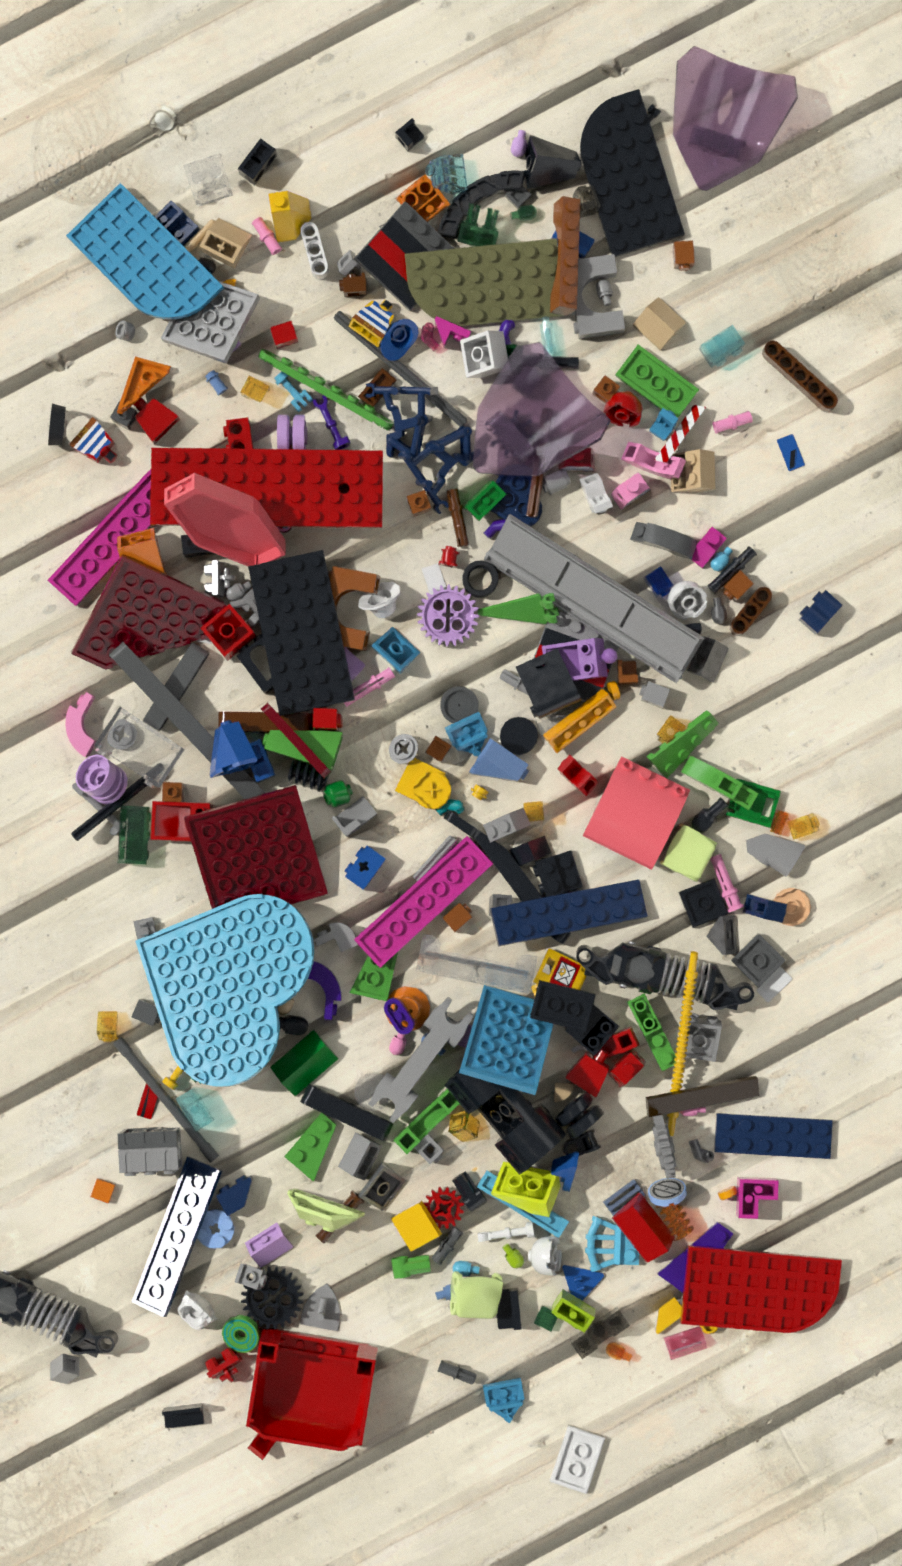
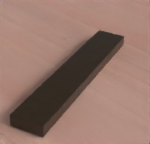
[646,1076,759,1117]

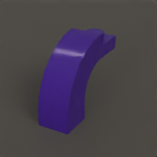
[308,960,342,1020]

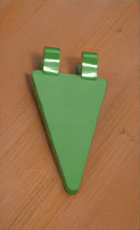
[477,593,559,624]

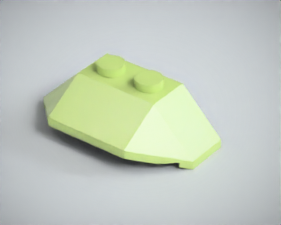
[287,1188,365,1232]

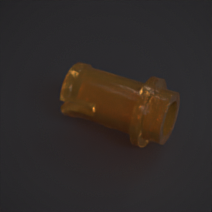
[770,810,789,835]

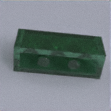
[118,806,151,865]

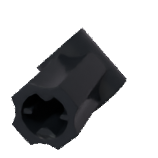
[452,1171,487,1213]

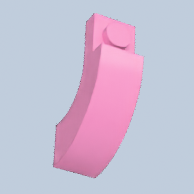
[621,442,686,479]
[65,692,97,758]

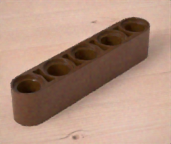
[762,340,838,412]
[218,712,312,732]

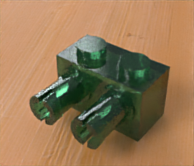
[457,203,500,246]

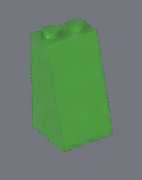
[262,730,344,771]

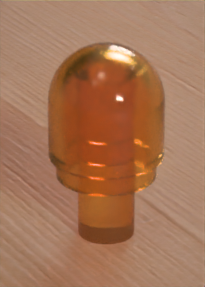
[606,1342,632,1362]

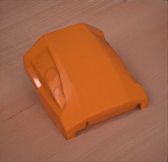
[395,174,450,222]

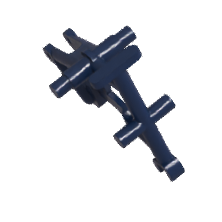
[366,383,438,459]
[398,426,481,514]

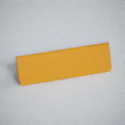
[543,689,617,753]

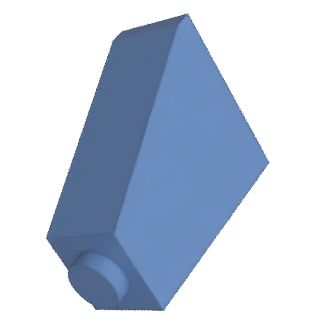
[469,738,529,782]

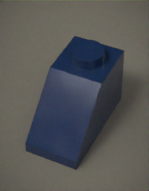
[743,894,787,923]

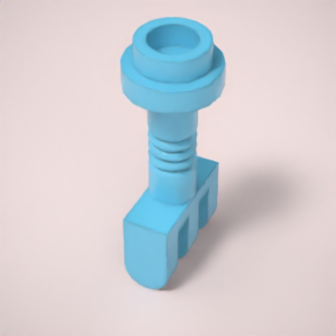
[274,371,313,412]

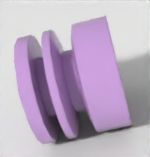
[76,754,128,804]

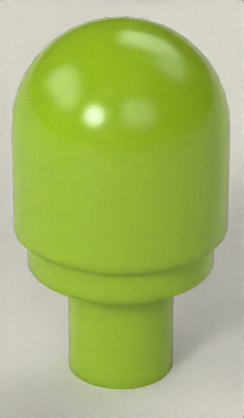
[502,1243,524,1269]

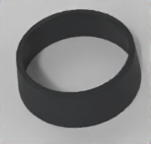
[48,403,66,445]

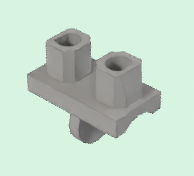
[204,560,235,597]

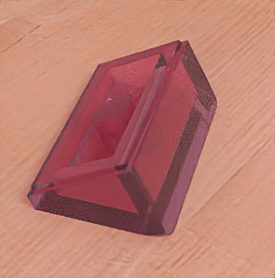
[664,1326,707,1360]

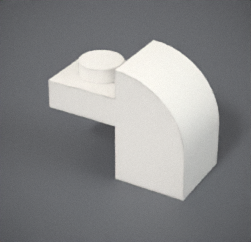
[579,473,613,514]

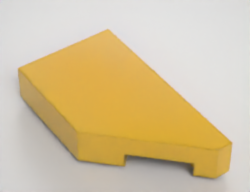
[655,1297,682,1335]

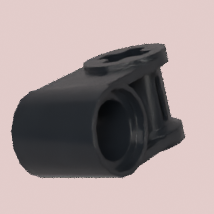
[562,1129,601,1156]

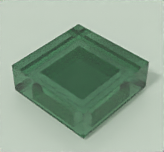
[534,1305,558,1332]

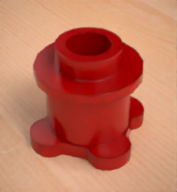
[438,546,460,568]

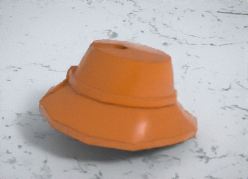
[386,986,430,1031]

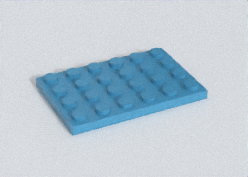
[459,985,553,1095]

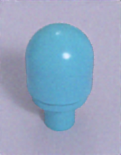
[710,547,733,571]
[452,1261,480,1277]

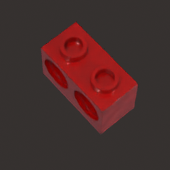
[223,417,253,449]

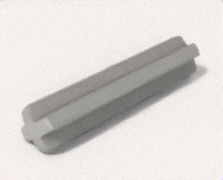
[413,836,457,881]

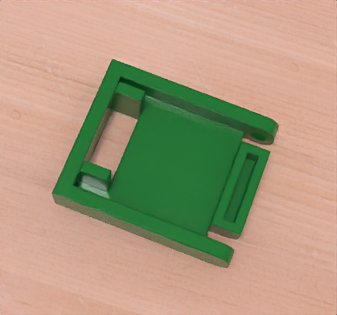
[726,778,781,828]

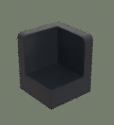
[395,118,424,152]

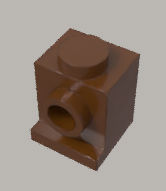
[339,272,367,297]

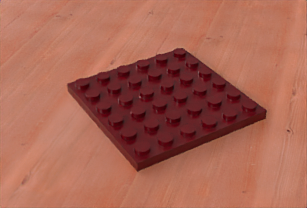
[184,785,328,909]

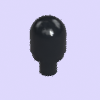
[197,257,216,274]

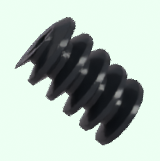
[288,759,329,792]

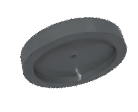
[440,686,479,723]

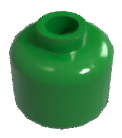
[323,780,353,808]

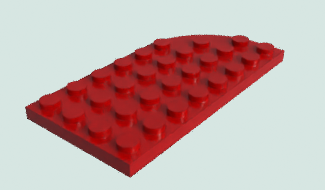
[680,1245,842,1333]

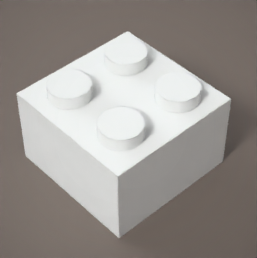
[460,330,509,378]

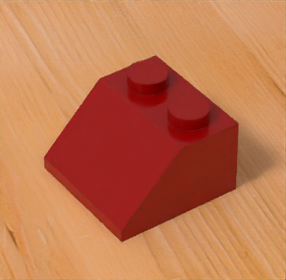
[200,604,257,661]

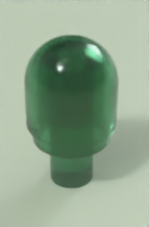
[510,205,537,221]

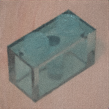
[699,325,745,368]
[176,1087,214,1132]

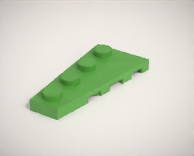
[646,710,719,778]

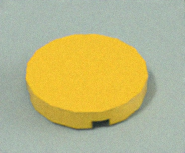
[413,771,451,810]

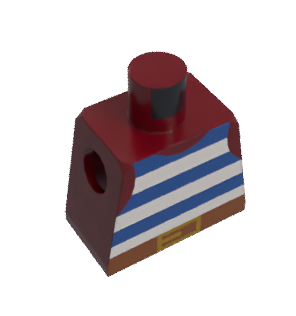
[558,447,595,472]

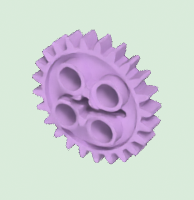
[417,584,479,647]

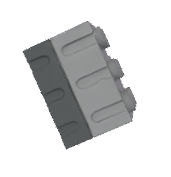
[117,1127,182,1176]

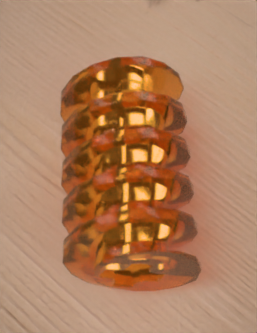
[656,1203,694,1241]

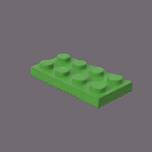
[615,344,699,418]

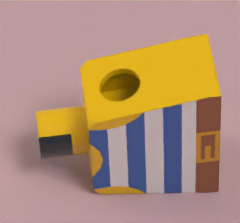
[349,300,394,347]

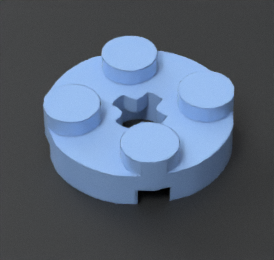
[197,1209,235,1248]

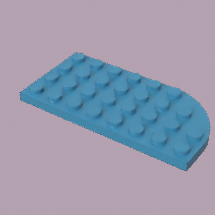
[66,183,224,320]

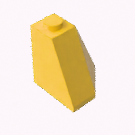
[268,191,312,243]

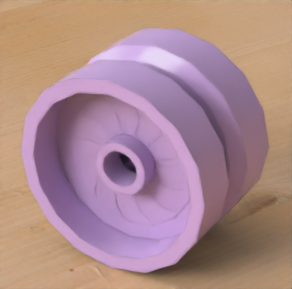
[277,415,307,449]

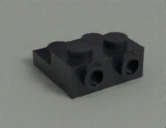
[532,850,583,897]

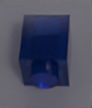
[644,566,673,598]

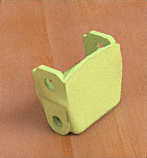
[659,823,717,882]
[450,1271,503,1319]

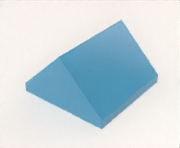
[372,627,420,674]

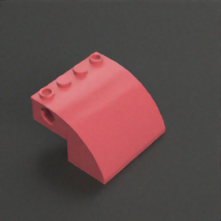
[583,756,690,870]

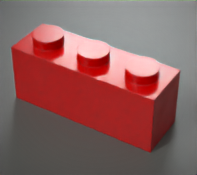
[313,708,343,731]

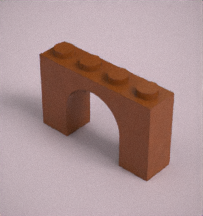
[329,566,381,651]

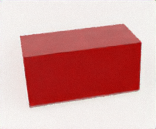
[612,1193,675,1263]

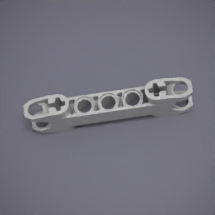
[368,997,474,1123]

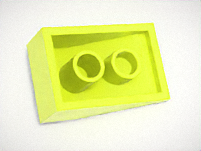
[491,1162,561,1217]

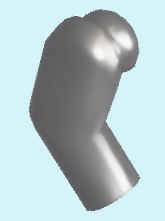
[689,1139,714,1163]

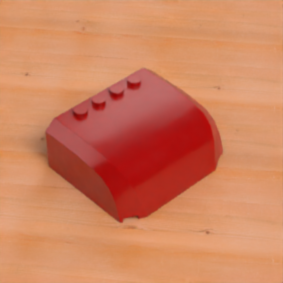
[246,1329,378,1451]

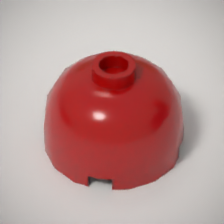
[603,391,643,427]

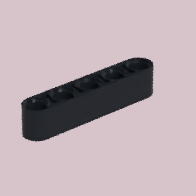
[300,1084,394,1142]

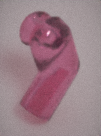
[421,322,440,352]

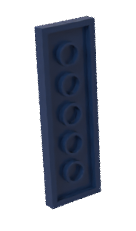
[714,1113,832,1159]

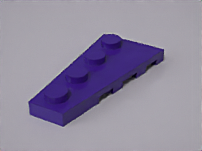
[657,1222,733,1293]

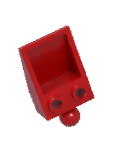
[151,801,213,842]

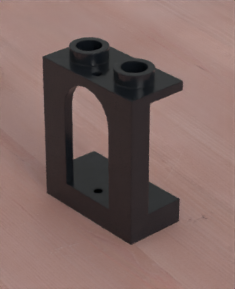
[237,634,274,694]

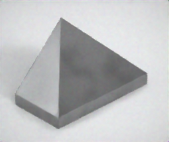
[706,915,737,955]

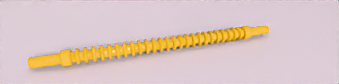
[667,951,698,1136]

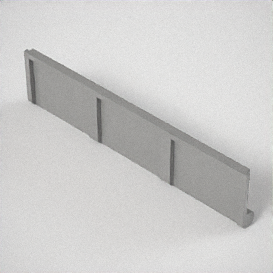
[484,514,704,684]

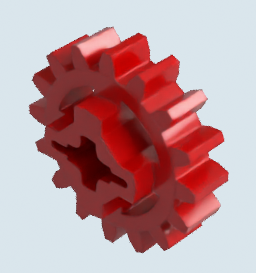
[423,1186,464,1229]

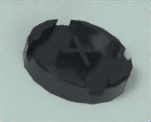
[500,717,538,755]

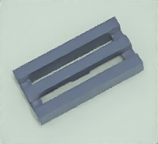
[603,1179,645,1216]

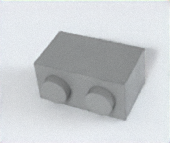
[483,808,531,843]

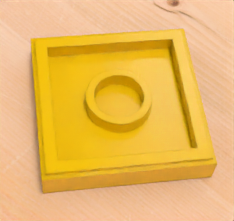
[395,758,446,802]
[391,1201,442,1251]

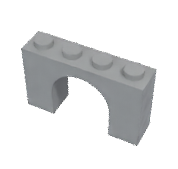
[572,254,625,339]

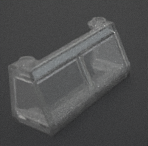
[416,933,538,994]

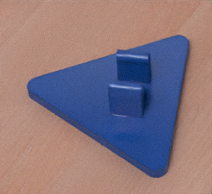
[562,1265,604,1301]

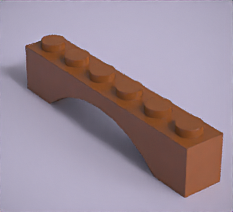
[550,196,580,316]

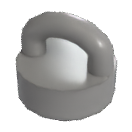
[115,320,135,341]

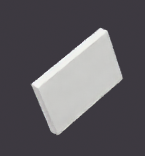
[550,1425,605,1494]

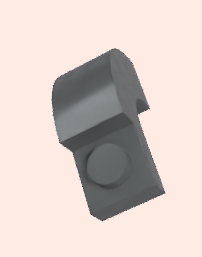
[630,522,698,559]

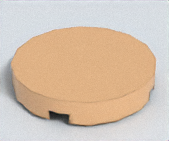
[773,888,811,926]

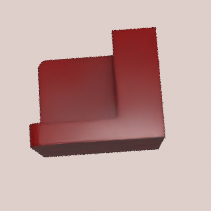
[270,320,298,349]

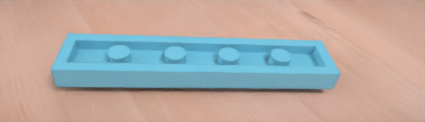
[477,1170,569,1238]

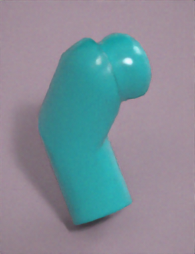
[435,799,465,816]

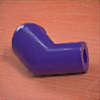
[499,320,515,344]
[483,520,506,539]

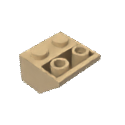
[199,218,252,269]
[671,449,715,492]

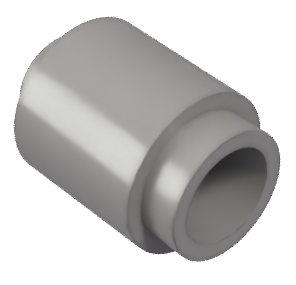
[542,470,571,495]

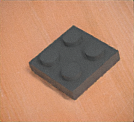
[731,933,786,988]

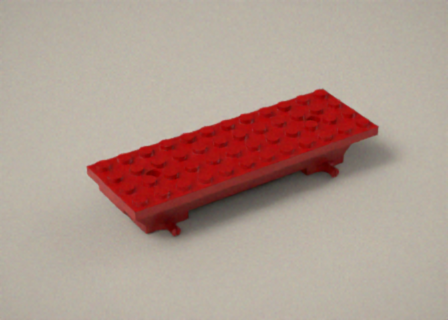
[150,448,383,528]

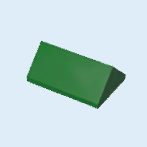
[270,1030,339,1096]

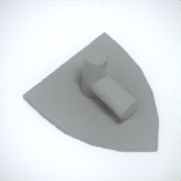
[300,1283,340,1331]

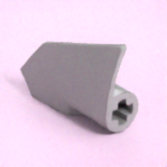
[746,833,805,877]

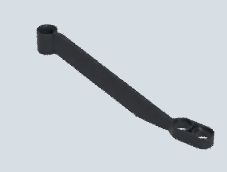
[444,810,573,945]

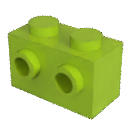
[552,1289,595,1333]

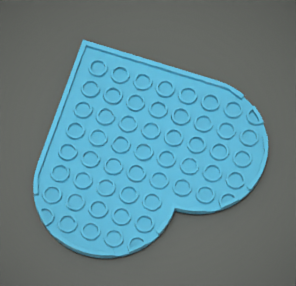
[135,894,314,1087]

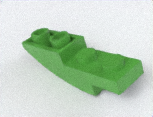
[681,755,759,810]
[627,993,676,1071]

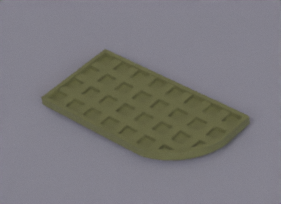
[405,238,564,326]

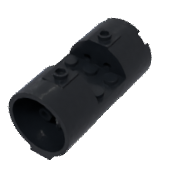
[444,1069,566,1175]

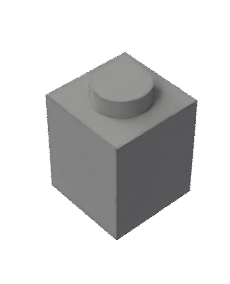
[639,681,670,709]

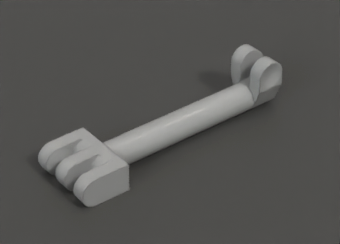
[72,783,125,835]

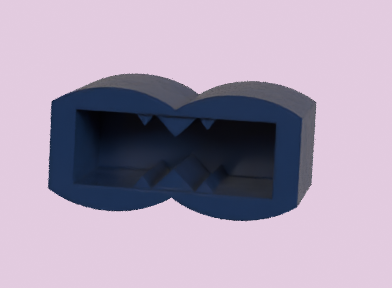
[799,590,842,635]

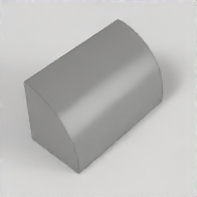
[338,1132,382,1181]

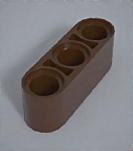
[730,587,772,636]

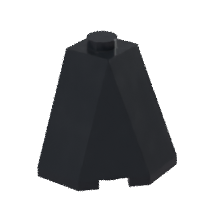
[524,135,582,189]

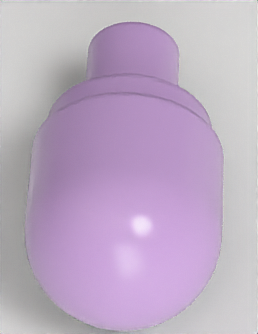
[511,130,527,157]

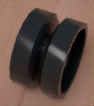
[555,1092,604,1140]

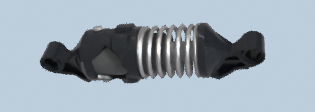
[576,941,754,1010]
[0,1270,118,1358]

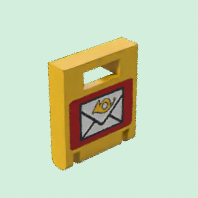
[533,948,587,990]

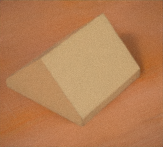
[633,297,686,351]

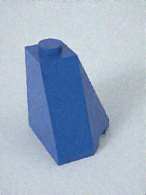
[209,720,258,778]

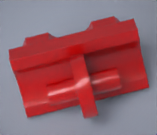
[205,1347,243,1383]

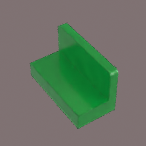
[463,481,506,521]

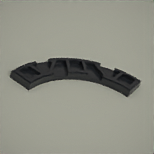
[438,170,525,239]

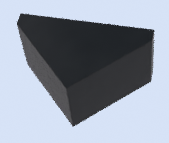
[509,836,552,866]

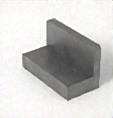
[687,636,729,682]

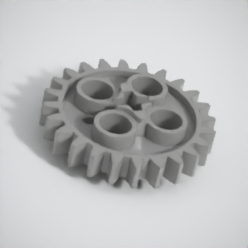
[652,1115,677,1179]

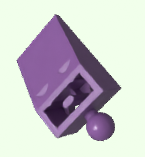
[542,638,617,681]

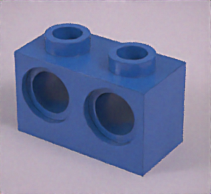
[250,739,276,783]

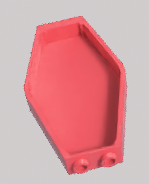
[164,473,286,566]

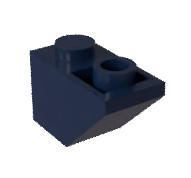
[216,1175,253,1216]

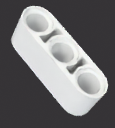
[301,222,329,280]

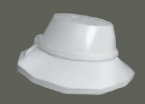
[359,582,401,618]

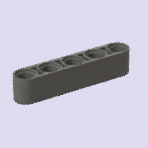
[143,642,210,731]

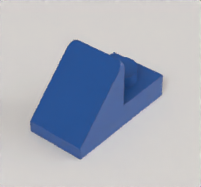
[551,1152,579,1192]

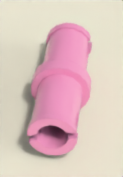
[252,217,282,255]
[712,411,753,434]

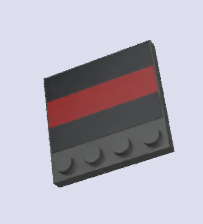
[354,201,454,311]

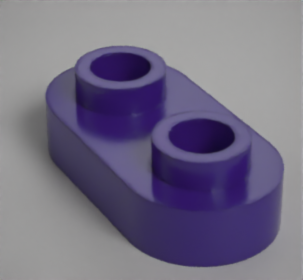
[384,998,415,1034]

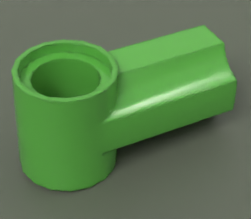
[391,1255,431,1279]

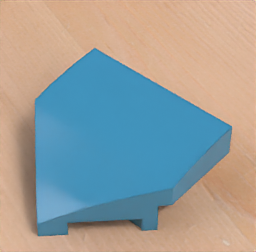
[445,712,488,757]
[483,1378,525,1423]

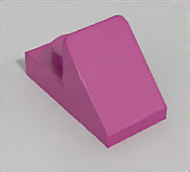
[435,316,471,348]
[691,527,727,568]

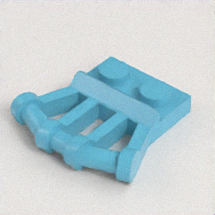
[585,1215,639,1272]

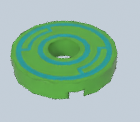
[222,1315,261,1353]

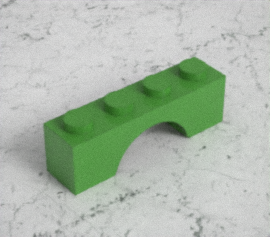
[393,1088,460,1154]

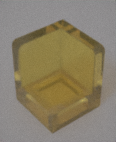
[240,375,271,403]
[448,1111,480,1142]

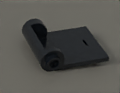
[516,648,581,719]

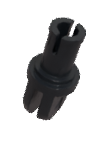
[692,797,728,833]
[279,1014,309,1035]

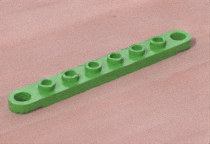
[258,349,394,431]

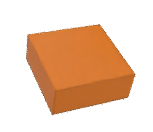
[90,1178,116,1203]

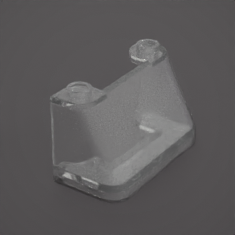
[94,706,185,789]

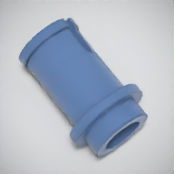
[205,370,228,395]

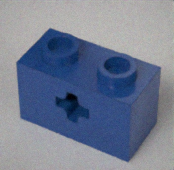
[344,846,386,890]

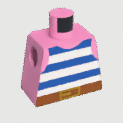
[611,472,651,510]

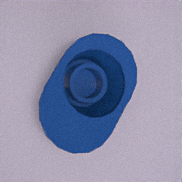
[380,319,419,361]

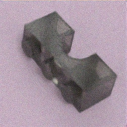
[570,1307,630,1359]

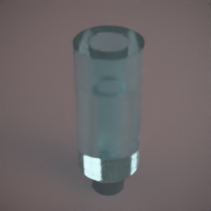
[539,316,557,356]

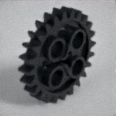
[241,1265,304,1330]

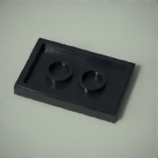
[530,980,596,1032]

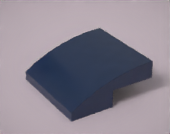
[154,200,200,246]

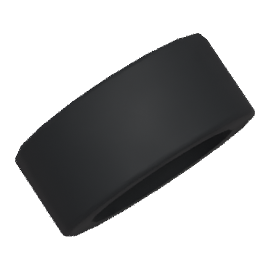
[462,560,498,598]

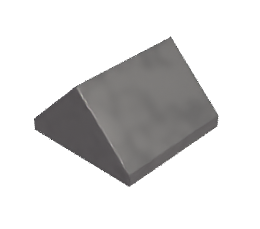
[358,1162,406,1211]

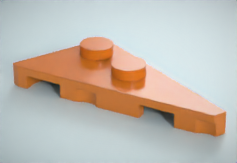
[117,356,171,414]

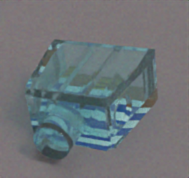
[425,154,468,195]

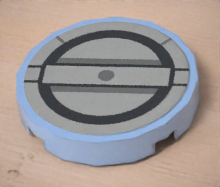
[648,1178,687,1207]

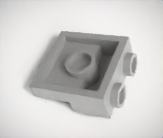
[677,1013,722,1062]

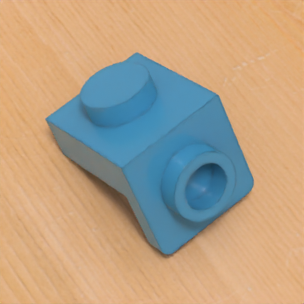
[649,408,678,441]

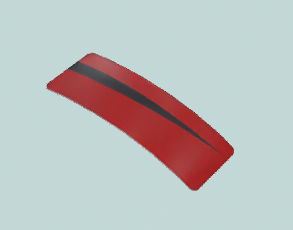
[137,1083,161,1119]

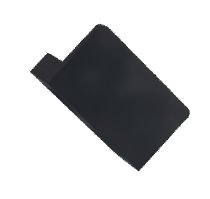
[497,1288,522,1330]
[162,1403,205,1429]

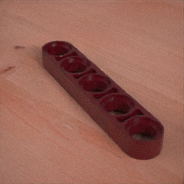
[260,702,331,779]

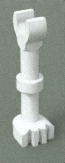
[477,1221,535,1242]

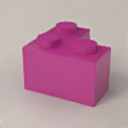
[736,1177,779,1219]

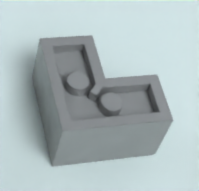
[332,797,377,837]

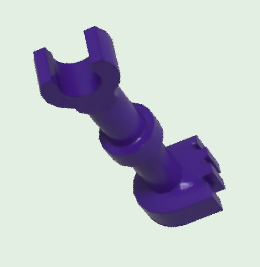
[313,395,351,450]

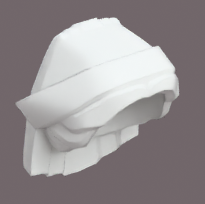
[178,1290,217,1330]

